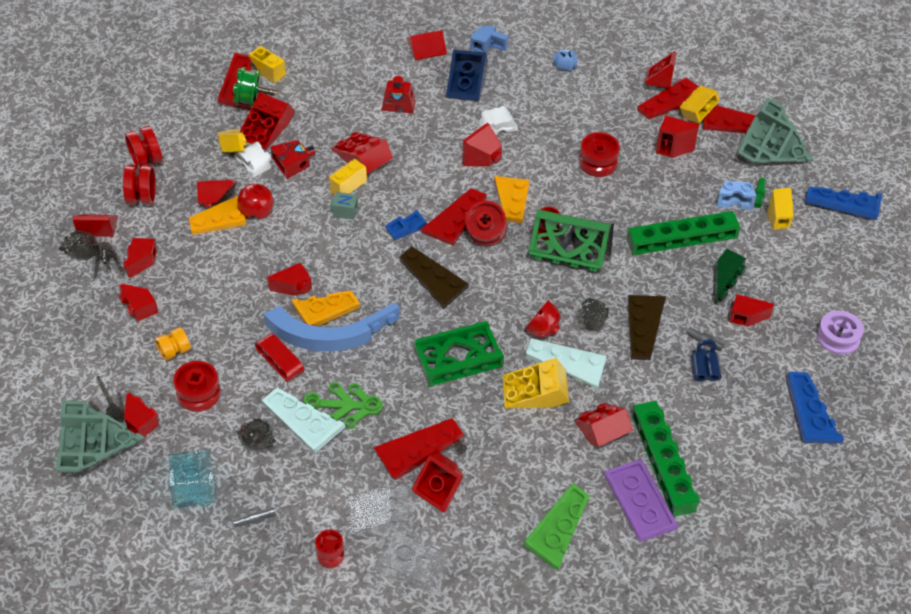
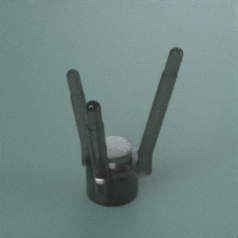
[94,242,125,278]
[88,376,125,423]

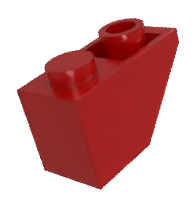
[123,238,157,278]
[118,284,158,322]
[729,294,774,327]
[124,392,159,437]

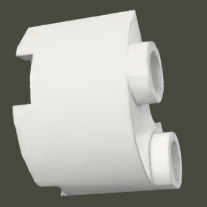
[479,106,518,135]
[235,142,272,177]

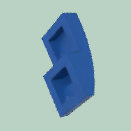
[385,210,427,240]

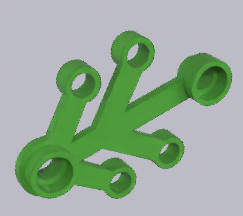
[304,382,383,429]

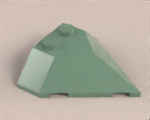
[737,97,814,163]
[56,400,144,472]

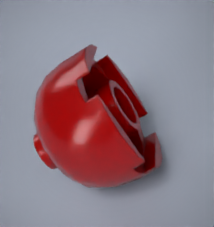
[237,184,274,219]
[524,300,561,339]

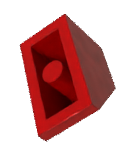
[267,262,312,296]

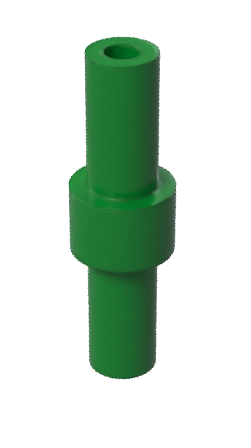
[754,178,766,208]

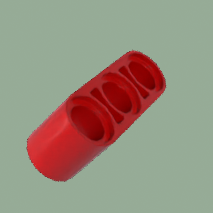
[255,333,304,382]

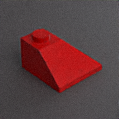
[462,123,502,166]
[197,179,236,207]
[411,453,464,513]

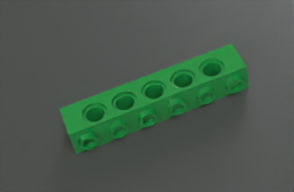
[626,211,740,256]
[632,400,700,517]

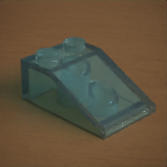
[168,450,215,508]

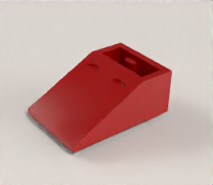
[240,92,295,150]
[331,132,393,174]

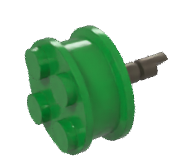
[233,67,280,108]

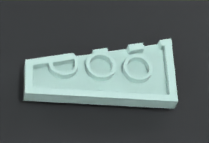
[526,338,607,390]
[262,388,345,453]

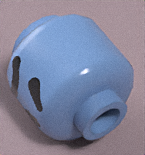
[553,49,578,71]

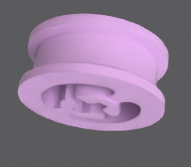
[817,311,864,354]

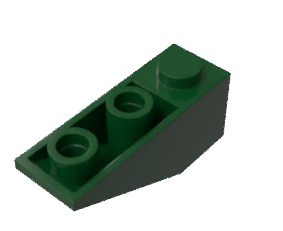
[714,248,747,305]

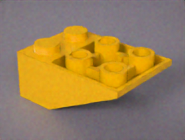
[502,358,569,408]

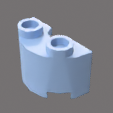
[717,181,756,210]

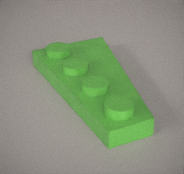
[523,483,590,571]

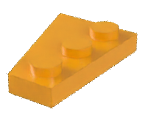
[494,176,529,223]
[189,195,246,235]
[291,291,360,327]

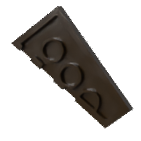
[399,246,468,309]
[628,295,666,360]

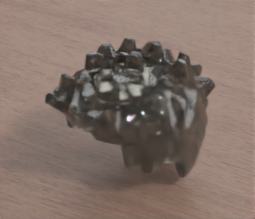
[59,230,99,260]
[581,298,609,331]
[236,418,276,451]

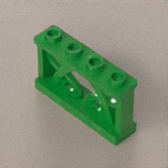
[528,210,612,272]
[414,321,504,387]

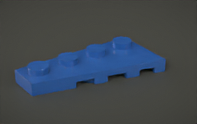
[805,186,883,220]
[786,372,844,444]

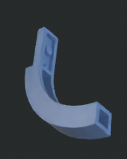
[264,302,400,352]

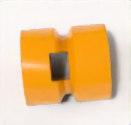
[155,327,191,361]

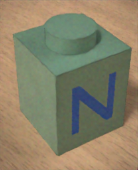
[330,192,358,220]

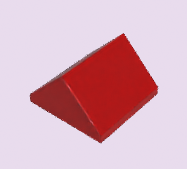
[406,30,447,61]
[645,51,677,88]
[73,214,118,237]

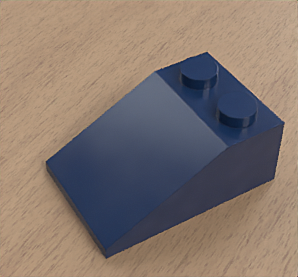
[446,50,488,101]

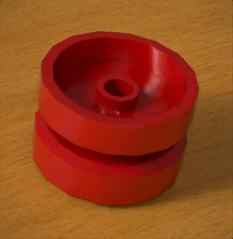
[124,125,163,170]
[579,132,620,177]
[123,165,156,205]
[465,200,508,246]
[173,361,221,412]

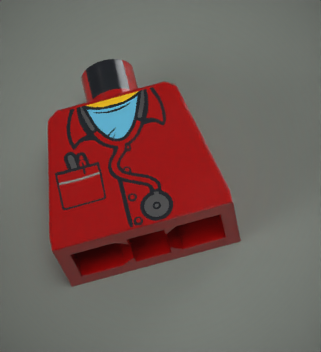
[381,76,416,114]
[271,140,316,179]

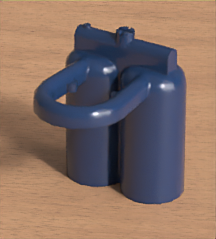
[691,339,722,381]

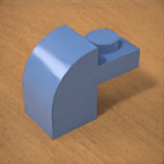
[470,26,509,53]

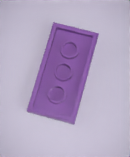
[603,459,678,543]

